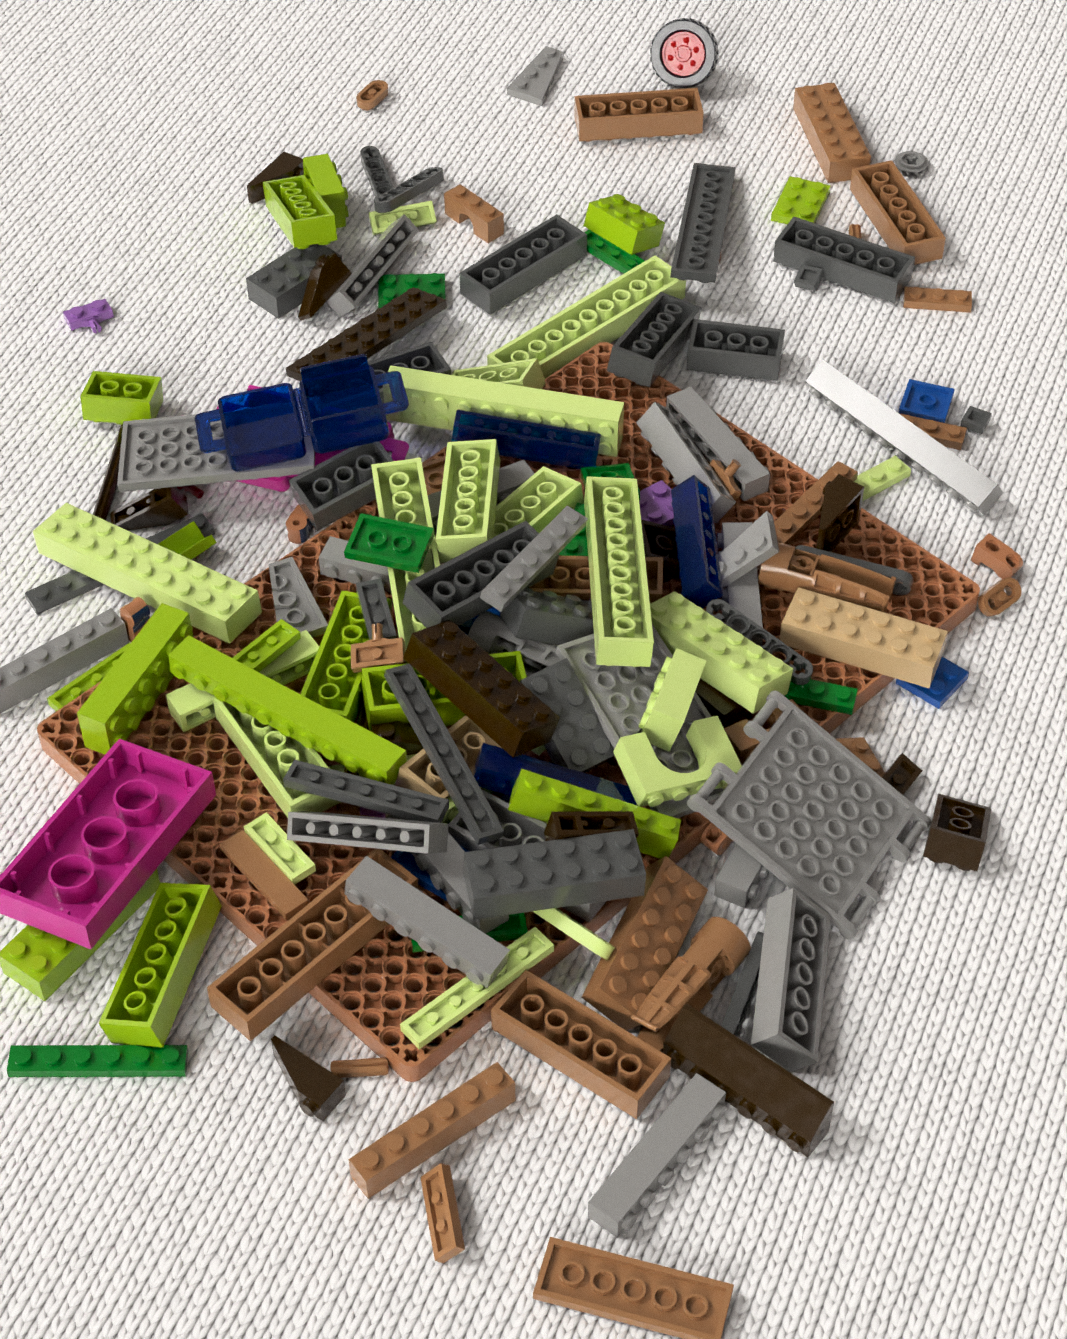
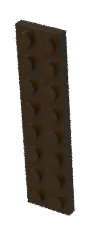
[286,287,447,390]

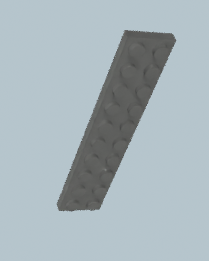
[670,163,736,283]

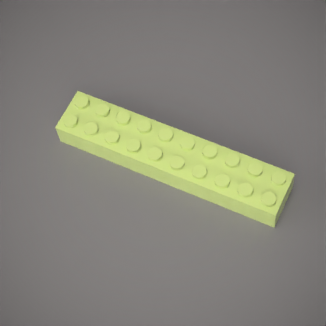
[487,255,686,379]
[383,365,624,457]
[371,458,440,663]
[584,476,654,667]
[33,503,262,644]

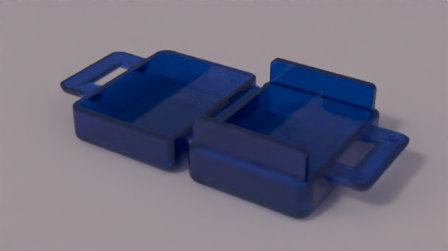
[195,354,409,472]

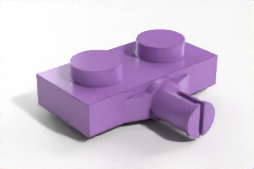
[63,299,114,333]

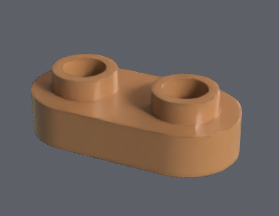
[356,80,388,110]
[978,577,1021,617]

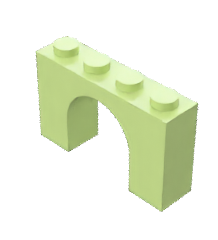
[613,716,742,807]

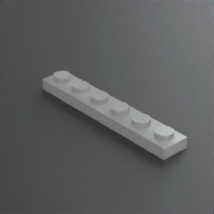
[480,506,588,612]

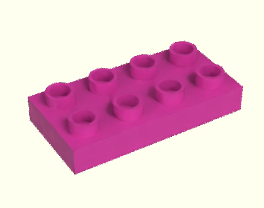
[0,739,216,949]

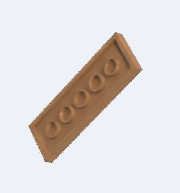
[533,1237,734,1339]

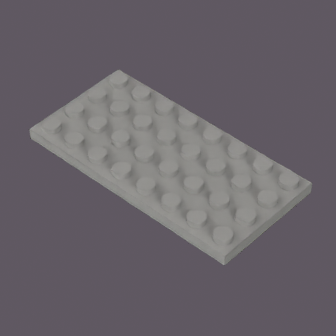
[117,403,316,492]
[555,624,742,818]

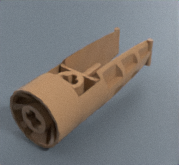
[758,542,896,613]
[631,917,751,1052]

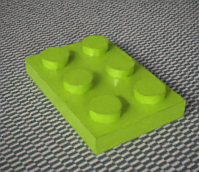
[771,176,831,225]

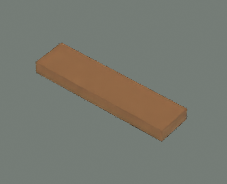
[220,829,309,920]

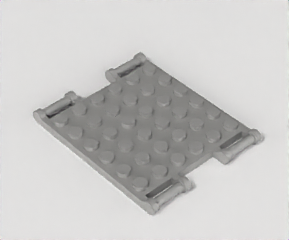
[687,691,931,940]

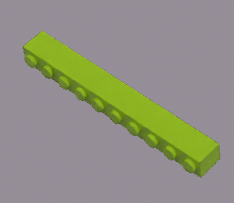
[168,635,407,785]

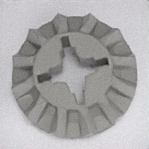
[895,151,929,176]

